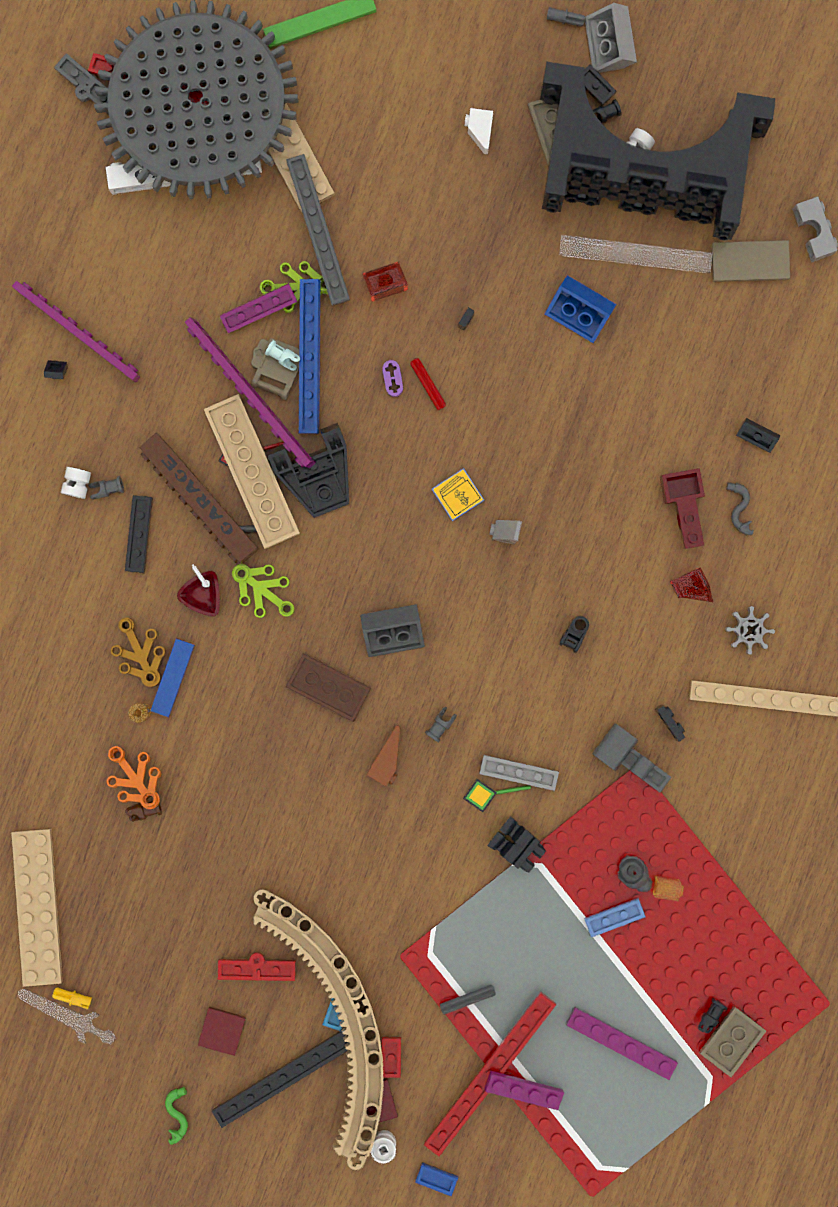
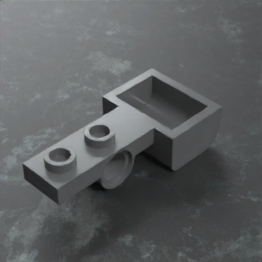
[592,723,672,793]

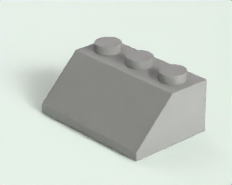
[585,3,637,73]

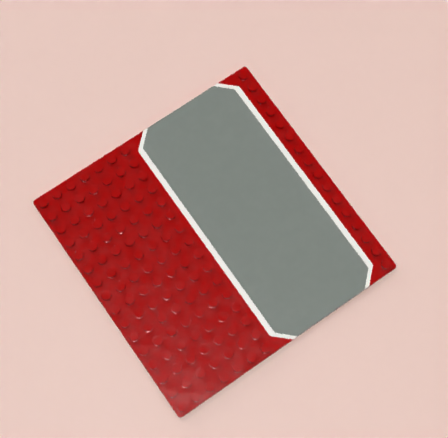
[400,770,830,1197]

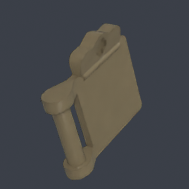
[251,338,299,400]

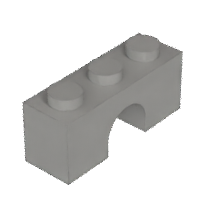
[792,197,838,262]

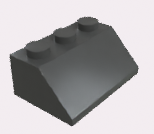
[360,604,425,657]

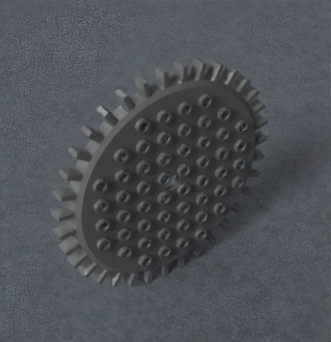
[94,0,299,199]

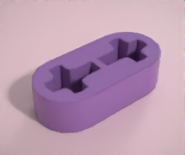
[383,360,403,397]

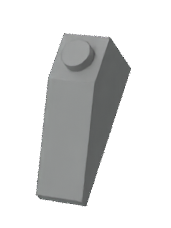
[489,520,522,544]

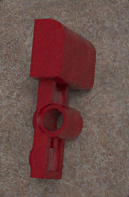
[660,468,705,549]

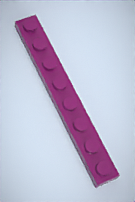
[12,281,140,383]

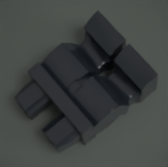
[487,816,546,873]

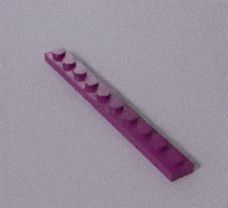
[185,317,315,468]

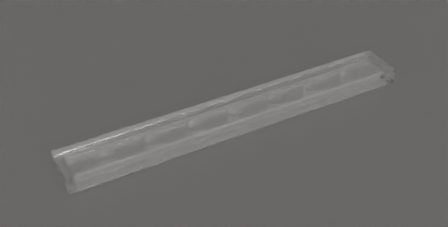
[559,235,713,273]

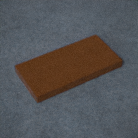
[286,653,371,722]

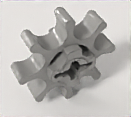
[725,606,775,654]

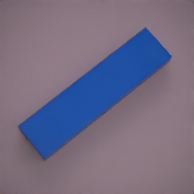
[150,639,195,717]

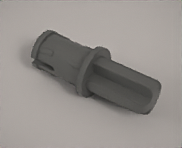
[547,7,585,27]

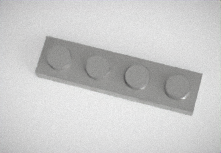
[479,755,559,791]

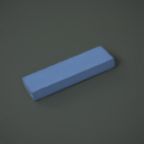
[584,898,645,938]

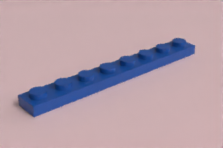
[299,279,321,434]

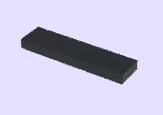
[125,495,153,573]

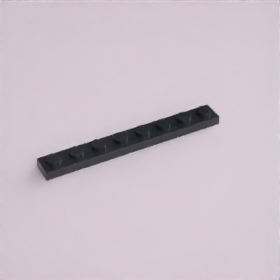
[212,1031,349,1128]

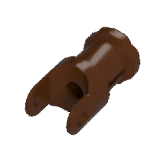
[125,801,162,822]

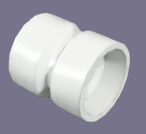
[626,128,655,150]
[61,467,91,499]
[371,1130,396,1163]

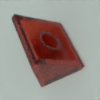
[362,262,408,302]

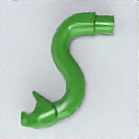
[165,1087,188,1145]

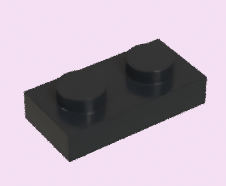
[584,64,616,106]
[736,418,780,453]
[655,705,686,742]

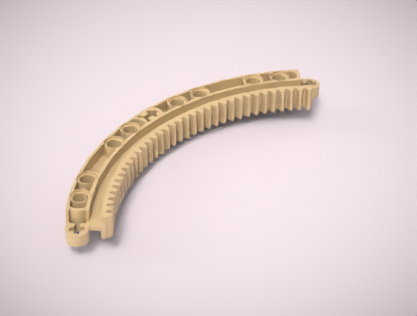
[253,889,383,1170]

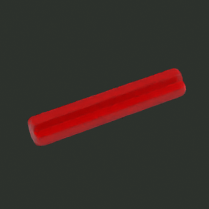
[410,358,446,410]

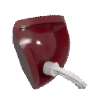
[177,564,220,616]

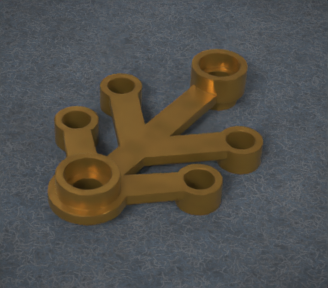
[111,618,166,687]

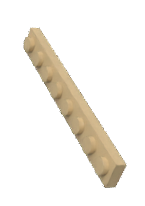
[689,681,838,717]

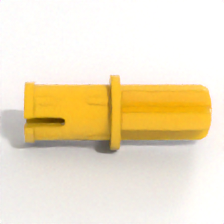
[52,988,92,1009]

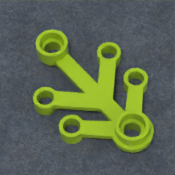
[260,261,328,313]
[232,564,295,618]

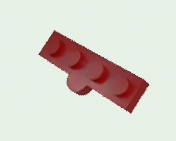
[218,952,296,981]

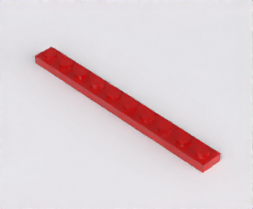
[424,992,556,1156]

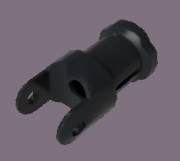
[593,99,622,124]
[698,998,728,1033]

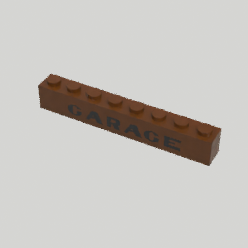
[139,432,259,564]

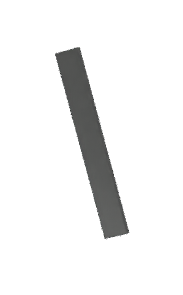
[286,154,350,306]

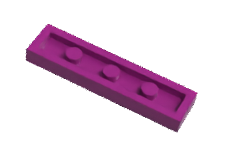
[220,283,297,333]
[484,1071,564,1110]

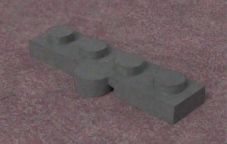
[54,53,109,115]

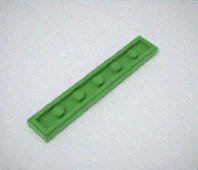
[263,0,377,49]

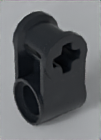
[559,616,589,653]

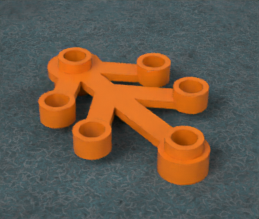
[107,746,161,809]

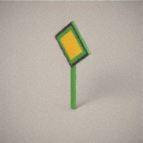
[463,779,531,812]

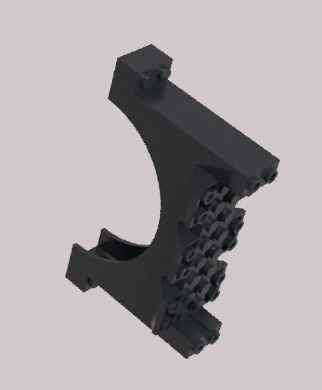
[540,61,776,241]

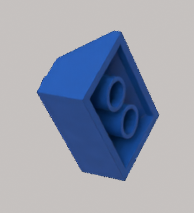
[545,275,617,343]

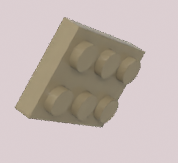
[699,1006,766,1077]

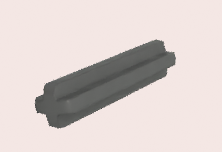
[440,985,496,1014]

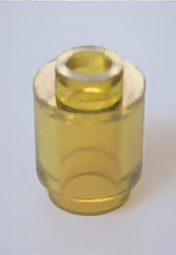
[128,703,151,723]

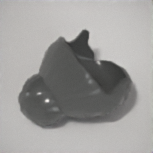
[617,855,652,892]

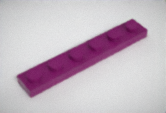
[566,1007,678,1080]

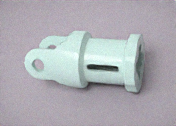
[265,340,300,371]

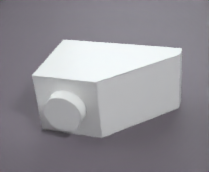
[465,108,493,154]

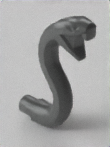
[726,482,754,535]

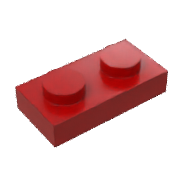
[382,1037,401,1078]

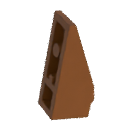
[366,725,400,786]

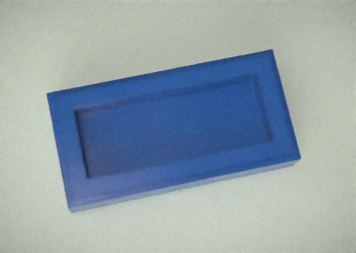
[415,1163,458,1196]

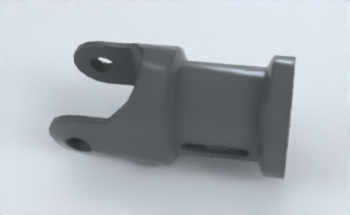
[88,476,124,500]
[425,707,457,743]

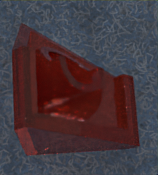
[670,567,713,602]

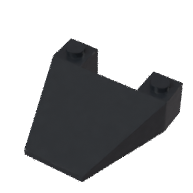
[267,423,349,518]

